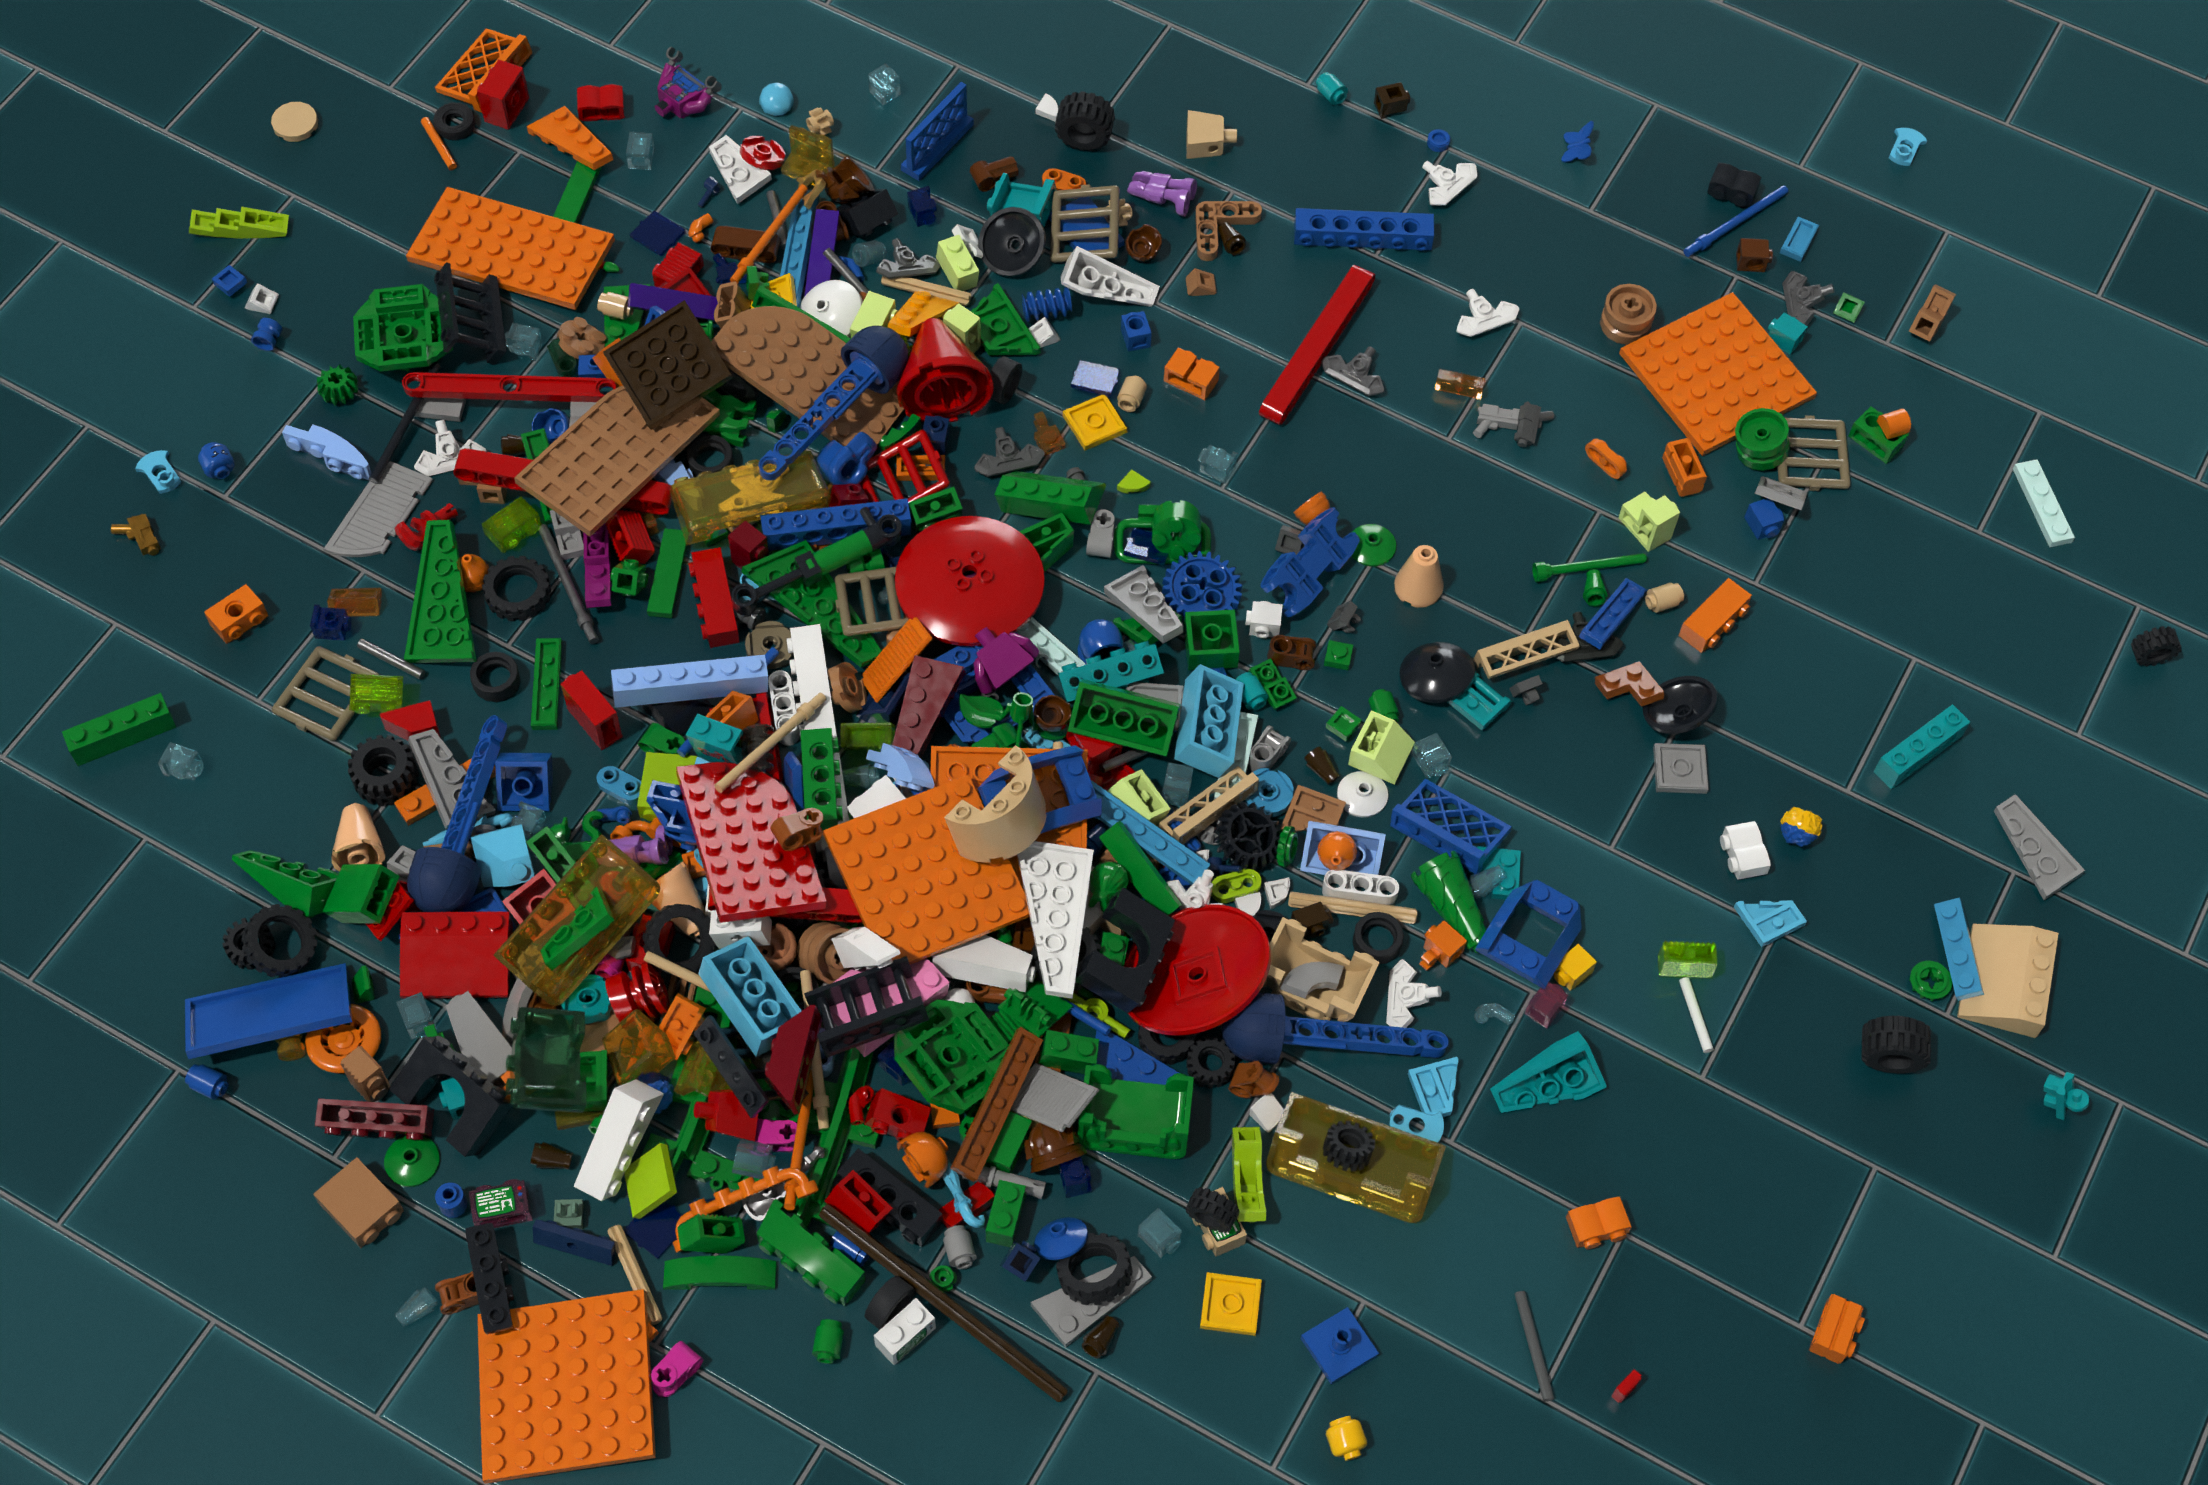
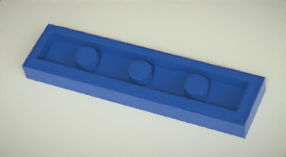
[1579,578,1647,649]

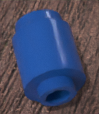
[185,1064,229,1100]
[435,1183,467,1218]
[830,1231,869,1267]

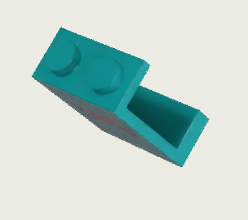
[686,714,753,768]

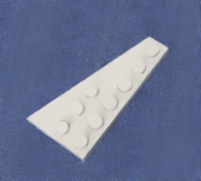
[1017,841,1094,998]

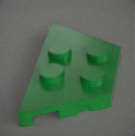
[971,283,1040,355]

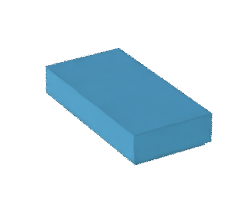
[1780,217,1819,262]

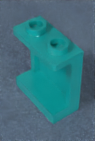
[987,173,1057,228]

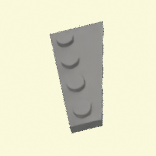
[408,729,496,830]
[1031,1256,1152,1348]

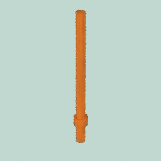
[730,184,808,284]
[784,1069,814,1210]

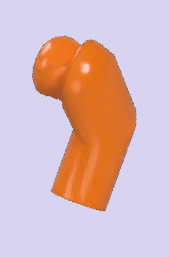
[688,213,713,243]

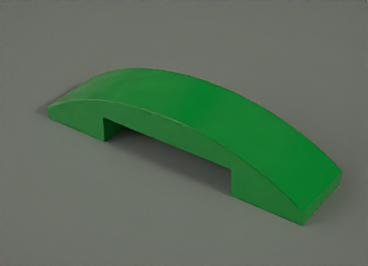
[663,1256,777,1290]

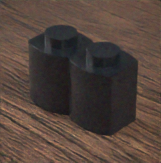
[1707,163,1762,207]

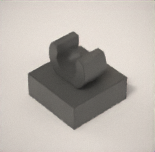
[1275,525,1303,555]
[1327,601,1361,634]
[1509,675,1543,705]

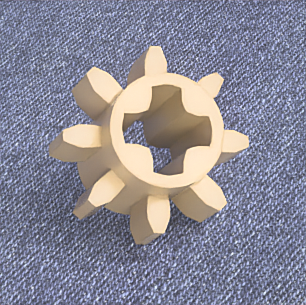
[806,107,834,136]
[1105,198,1132,227]

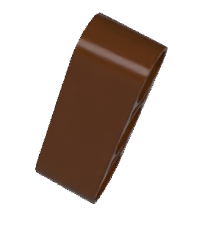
[711,226,781,263]

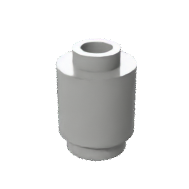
[943,1225,976,1269]

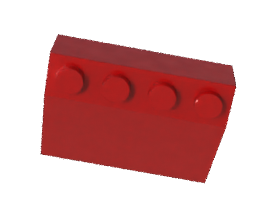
[400,912,513,998]

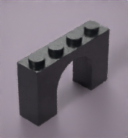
[1075,887,1175,1013]
[389,1036,514,1157]

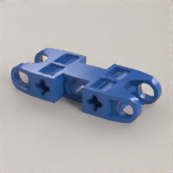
[1261,507,1360,618]

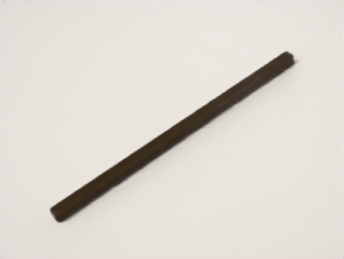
[819,1204,1068,1402]

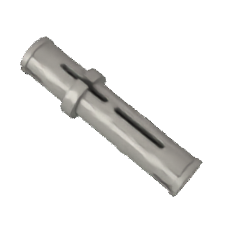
[962,1166,1046,1199]

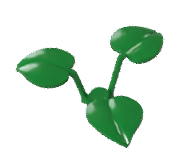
[959,692,1072,748]

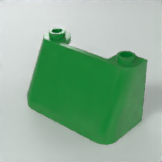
[1078,1064,1194,1159]

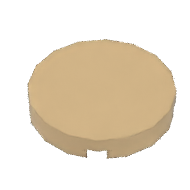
[271,102,318,142]

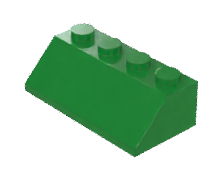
[994,471,1106,525]
[1068,679,1181,756]

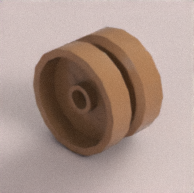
[1600,284,1657,345]
[796,922,853,984]

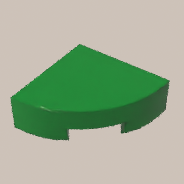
[766,409,787,434]

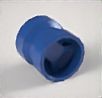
[251,318,283,351]

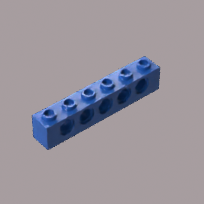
[1294,208,1434,251]
[760,499,911,551]

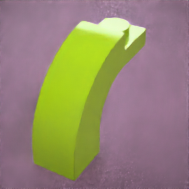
[1232,1127,1266,1222]

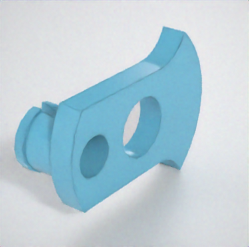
[1889,128,1927,166]
[135,450,181,494]
[1389,1104,1444,1150]

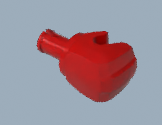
[394,503,458,551]

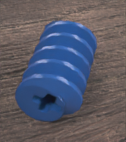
[1022,287,1072,322]

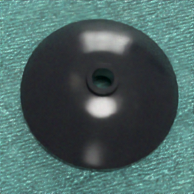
[978,207,1046,277]
[1399,642,1475,703]
[1643,676,1718,734]

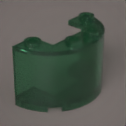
[506,1007,587,1113]

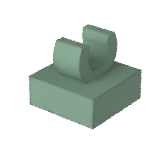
[554,1199,584,1229]

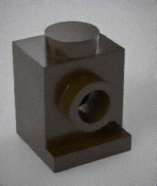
[1374,82,1410,119]
[1291,901,1333,940]

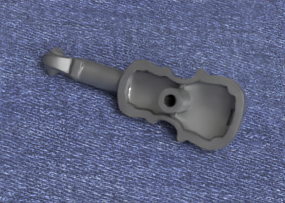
[742,1146,825,1222]

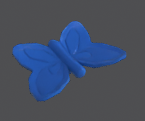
[1561,121,1594,163]

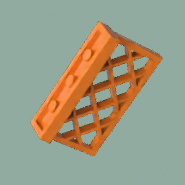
[435,28,532,113]

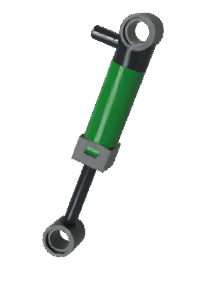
[732,507,902,616]

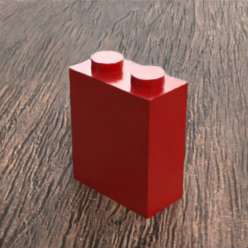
[561,670,622,751]

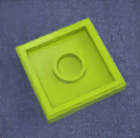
[624,1143,677,1219]

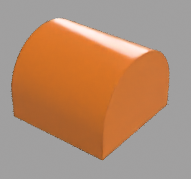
[1877,409,1911,439]

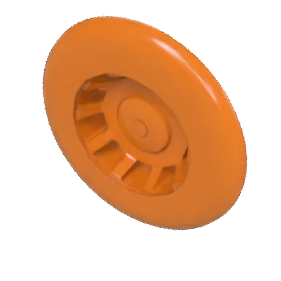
[305,1004,381,1073]

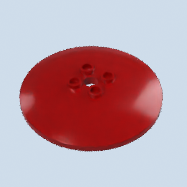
[895,516,1044,646]
[1124,904,1271,1035]

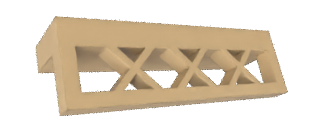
[1473,620,1580,679]
[1159,766,1259,845]

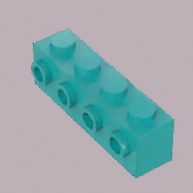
[1058,641,1164,702]

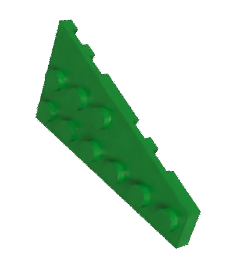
[404,520,477,663]
[741,540,882,668]

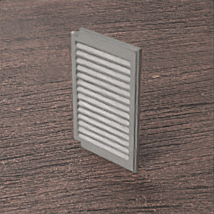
[1010,1063,1099,1132]

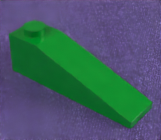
[232,850,339,918]

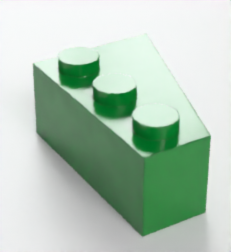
[1019,512,1074,572]

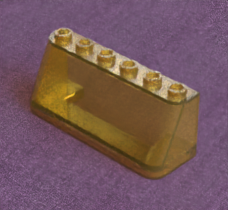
[670,449,831,545]
[494,834,660,1006]
[1266,1092,1446,1223]

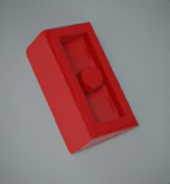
[939,1182,995,1228]

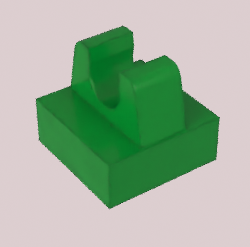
[746,266,770,300]

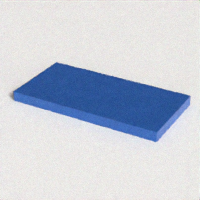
[185,963,352,1059]

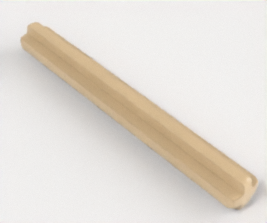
[1288,891,1417,924]

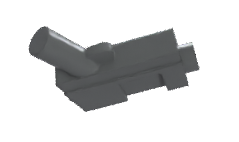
[1514,401,1554,447]

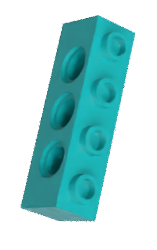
[1874,704,1970,789]

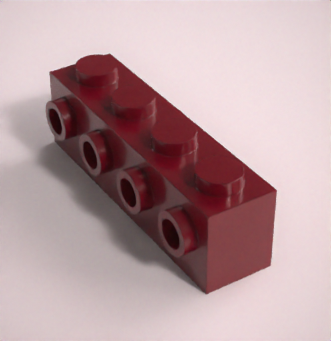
[315,1098,434,1141]

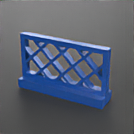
[901,82,974,181]
[1390,779,1512,875]

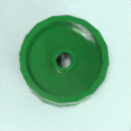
[1735,408,1790,471]

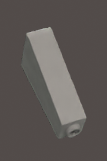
[446,991,526,1088]

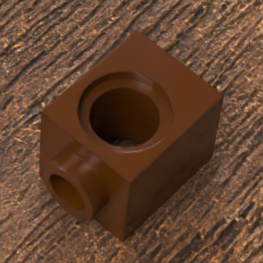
[1736,238,1773,272]

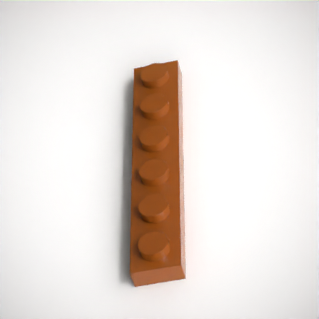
[950,1027,1043,1182]

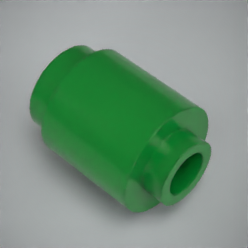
[1368,689,1399,723]
[812,1319,844,1364]

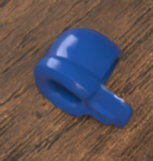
[816,432,877,485]
[1077,619,1124,664]

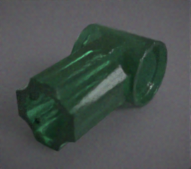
[547,338,579,377]

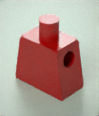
[1066,722,1123,771]
[694,1089,758,1141]

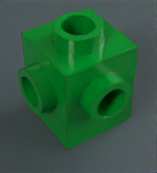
[610,559,648,596]

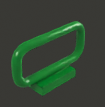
[1114,505,1211,564]

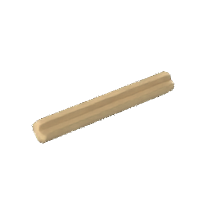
[881,275,971,306]
[608,1224,662,1326]

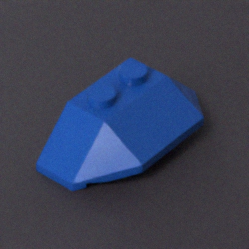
[646,780,694,836]

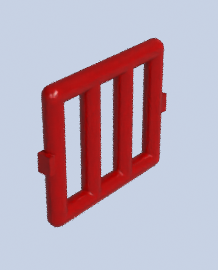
[861,430,950,503]

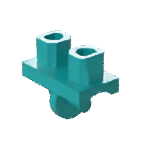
[2044,1072,2089,1120]

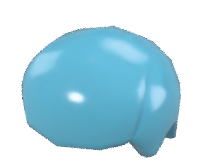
[759,82,794,116]

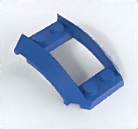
[943,664,1054,744]
[978,745,1102,834]
[1475,880,1582,989]

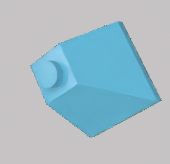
[470,824,535,887]

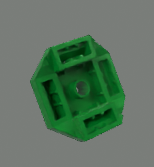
[353,284,453,372]
[894,999,1009,1115]

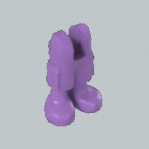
[1127,171,1197,217]
[595,825,673,868]

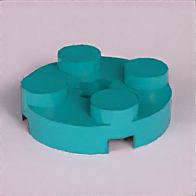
[560,974,613,1024]

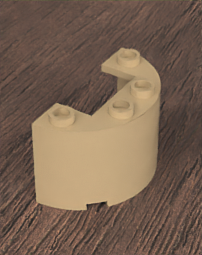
[944,745,1047,862]
[1263,917,1379,1022]

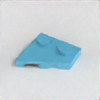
[1734,900,1807,947]
[1408,1057,1458,1117]

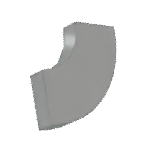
[1280,962,1344,999]
[502,968,536,1042]

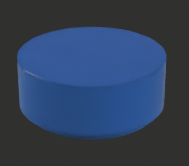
[1427,129,1450,152]

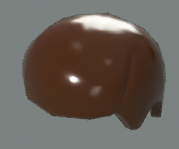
[1126,224,1162,262]
[1033,695,1072,733]

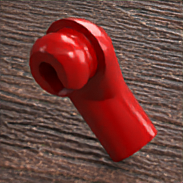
[848,1085,874,1125]

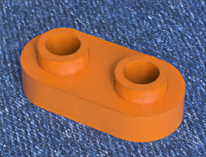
[1042,168,1086,199]
[1585,439,1627,479]

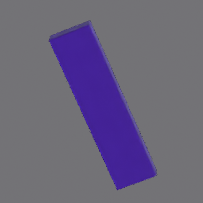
[804,209,840,297]
[627,283,718,322]

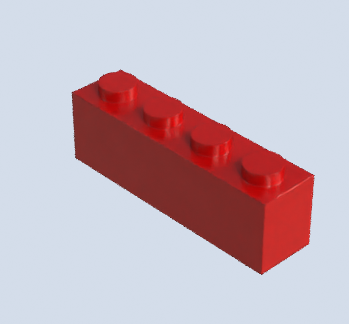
[688,547,740,648]

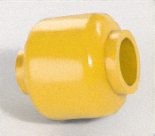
[1326,1416,1367,1461]

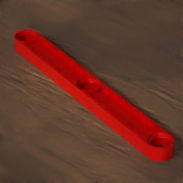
[402,372,617,402]

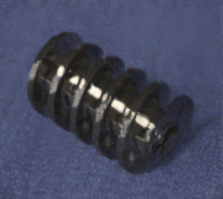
[741,724,774,778]

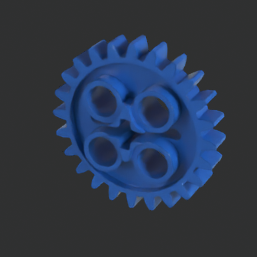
[1162,551,1242,619]

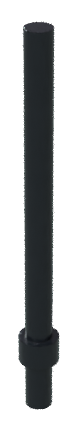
[369,362,442,483]

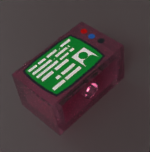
[469,1179,532,1228]

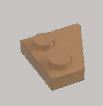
[1280,785,1346,832]

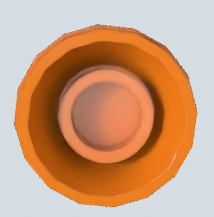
[1293,491,1330,525]
[460,554,489,592]
[1317,831,1357,871]

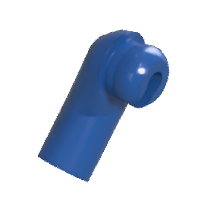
[838,256,865,283]
[598,806,632,824]

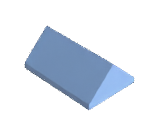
[1300,821,1386,875]

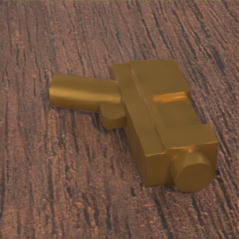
[111,514,161,556]

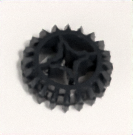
[1213,802,1282,870]

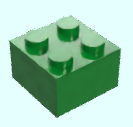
[1184,610,1240,670]

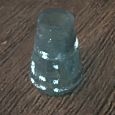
[842,764,880,789]
[1468,864,1507,899]
[395,1287,439,1327]

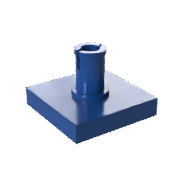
[1300,1307,1379,1385]

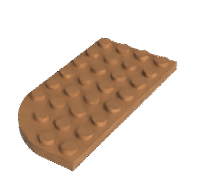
[711,306,904,446]
[515,386,720,537]

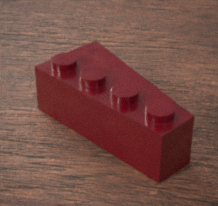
[892,655,967,758]

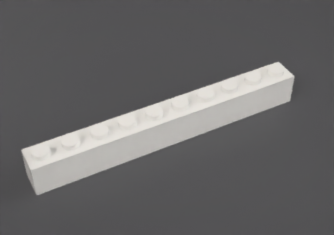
[787,624,849,862]

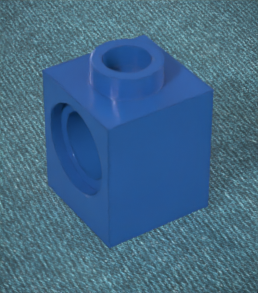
[1121,311,1151,352]

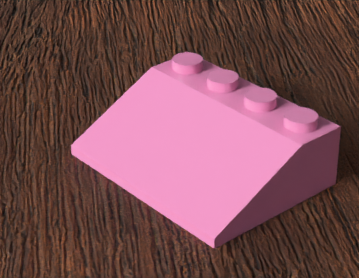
[829,959,950,1057]

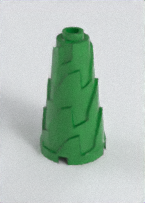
[1411,851,1486,953]

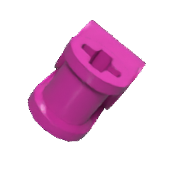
[749,1119,797,1153]
[651,1341,704,1397]

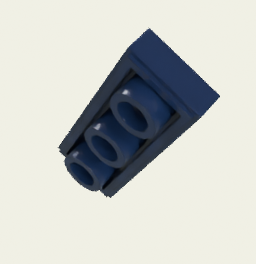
[533,1219,615,1266]

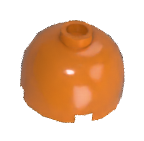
[897,1132,949,1188]

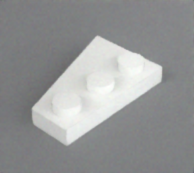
[709,135,772,204]

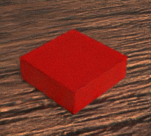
[1611,1369,1642,1403]

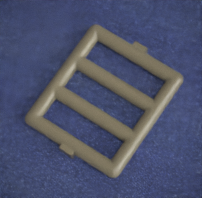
[1050,184,1120,263]
[1777,415,1851,491]
[835,566,909,636]
[272,646,380,741]

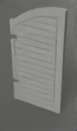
[324,461,433,557]

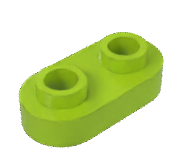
[1211,869,1261,903]

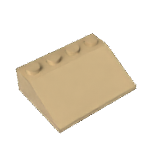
[1957,924,2059,1038]

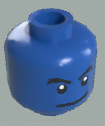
[198,442,235,479]

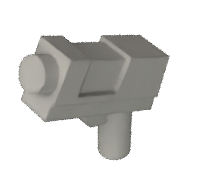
[1473,404,1520,438]

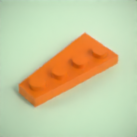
[526,106,613,170]

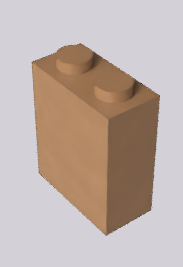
[313,1157,404,1248]

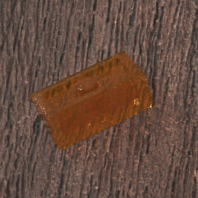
[1435,369,1486,399]
[327,588,382,617]

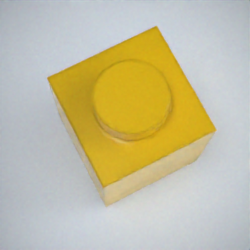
[1553,944,1597,991]

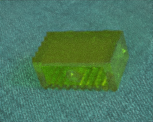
[481,496,541,553]
[349,674,403,714]
[840,723,895,751]
[1658,940,1717,978]

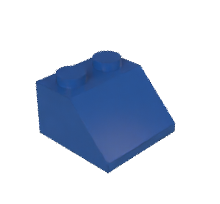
[495,753,553,811]

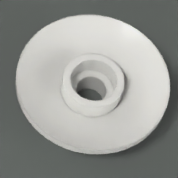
[1337,771,1388,818]

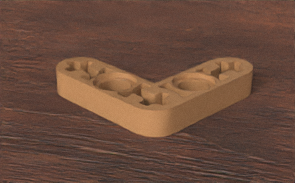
[1195,201,1262,261]

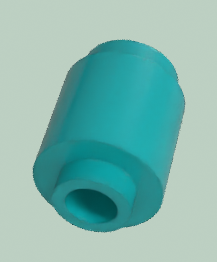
[1316,72,1348,105]
[1235,672,1268,710]

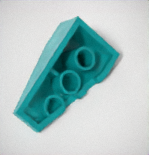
[1490,1031,1607,1113]

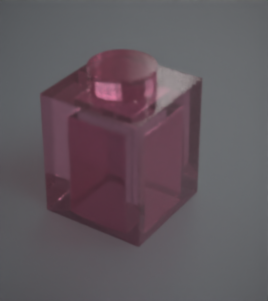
[1525,982,1568,1029]

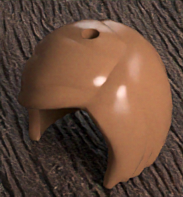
[756,923,797,972]

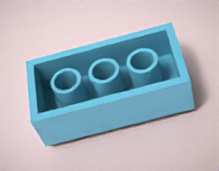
[1174,664,1244,778]
[698,936,801,1057]

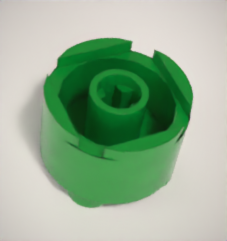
[1152,500,1201,560]

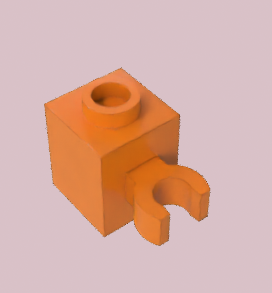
[1419,921,1467,971]

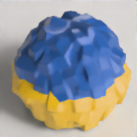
[1780,807,1822,847]

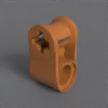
[770,808,823,851]
[1228,1061,1279,1098]
[435,1271,479,1315]

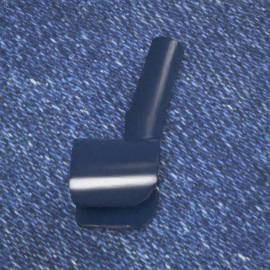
[697,177,720,208]
[880,548,900,567]
[1207,857,1242,876]

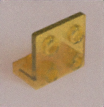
[781,125,834,186]
[674,1041,751,1097]

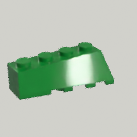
[757,1198,866,1306]

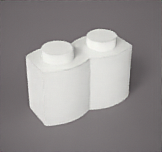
[1720,821,1771,879]

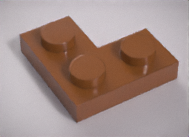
[1595,661,1664,707]

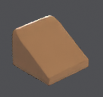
[1186,268,1216,296]

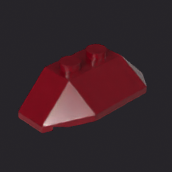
[765,1005,822,1114]

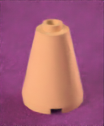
[1394,545,1444,608]
[331,803,385,872]
[640,862,705,937]

